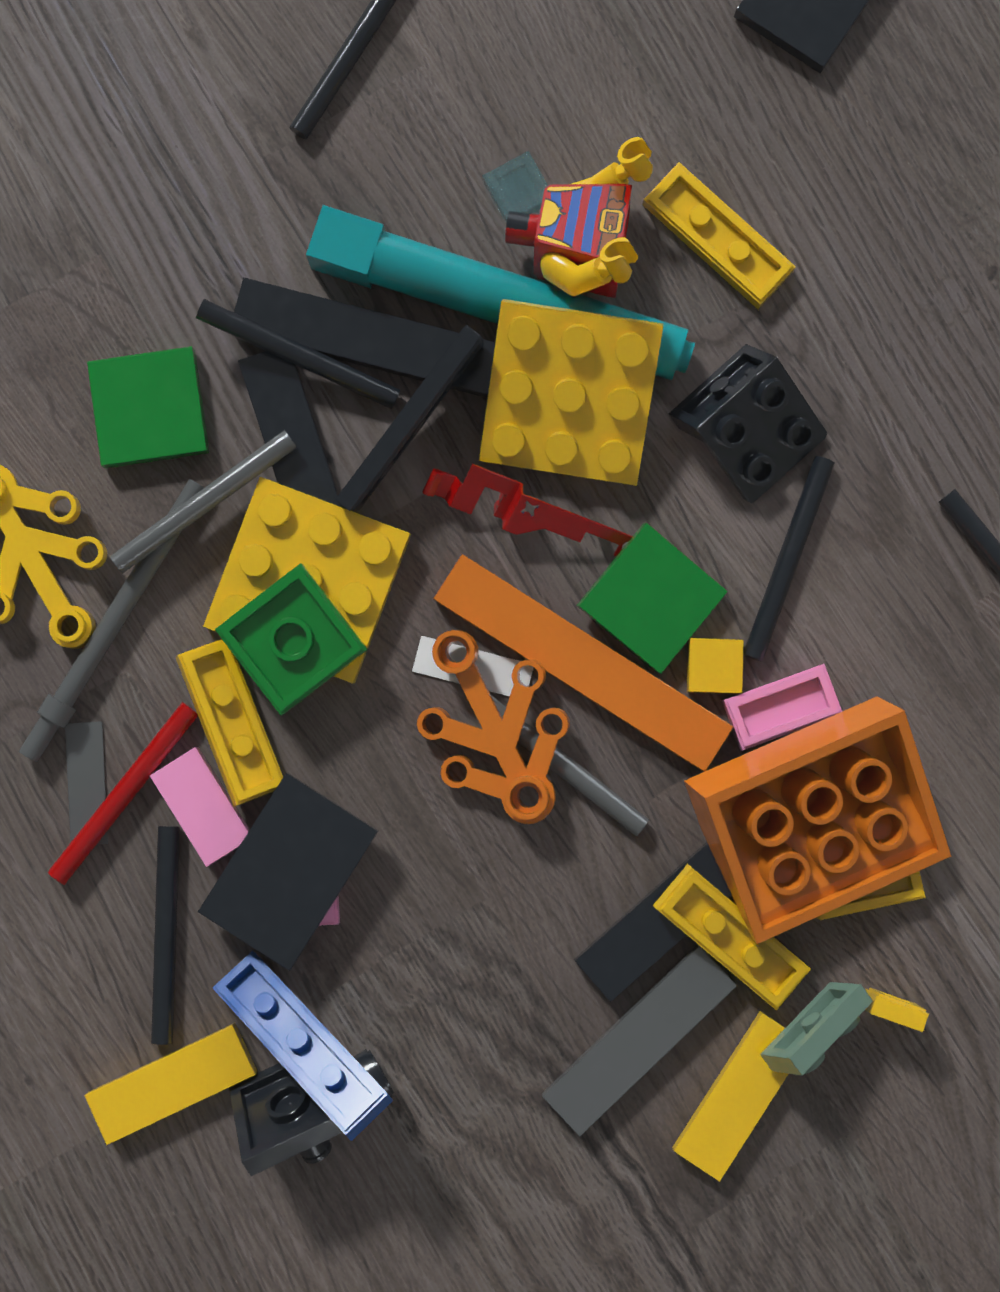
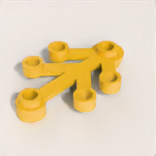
[0,465,107,649]

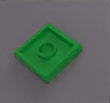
[87,346,209,469]
[576,523,728,674]
[215,563,369,716]

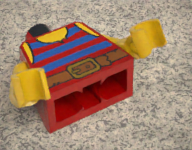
[505,137,653,298]

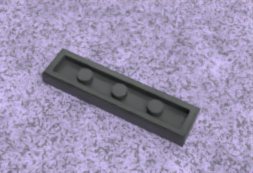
[542,944,737,1137]

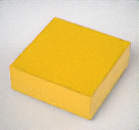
[687,638,744,694]
[865,988,929,1032]

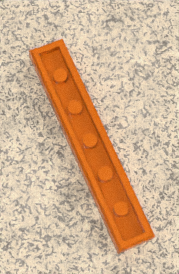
[433,554,734,772]

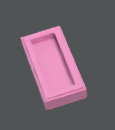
[722,664,842,751]
[150,747,250,867]

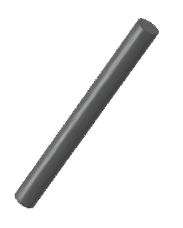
[110,430,297,574]
[468,694,649,836]

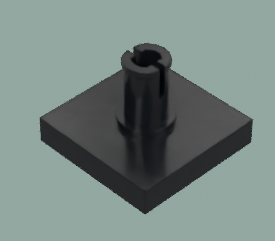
[229,1063,343,1176]

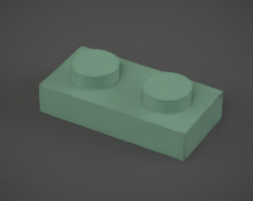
[760,982,873,1076]

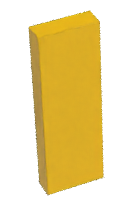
[642,162,796,309]
[176,639,283,807]
[653,864,811,1011]
[672,1011,788,1182]
[84,1023,258,1145]

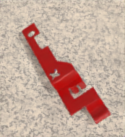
[422,464,633,556]

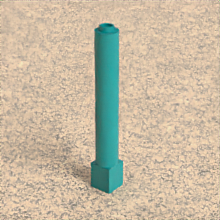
[306,205,695,381]

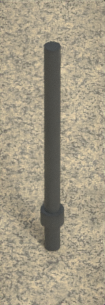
[19,479,204,762]

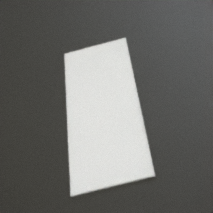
[412,636,534,696]

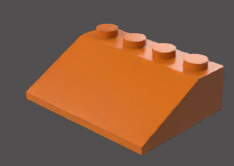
[684,696,951,944]

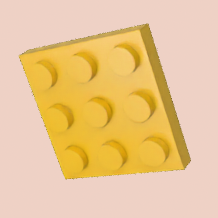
[479,299,664,486]
[203,477,411,683]

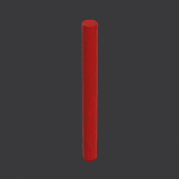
[48,701,198,885]

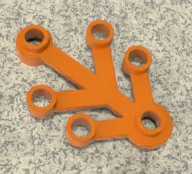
[417,630,570,824]

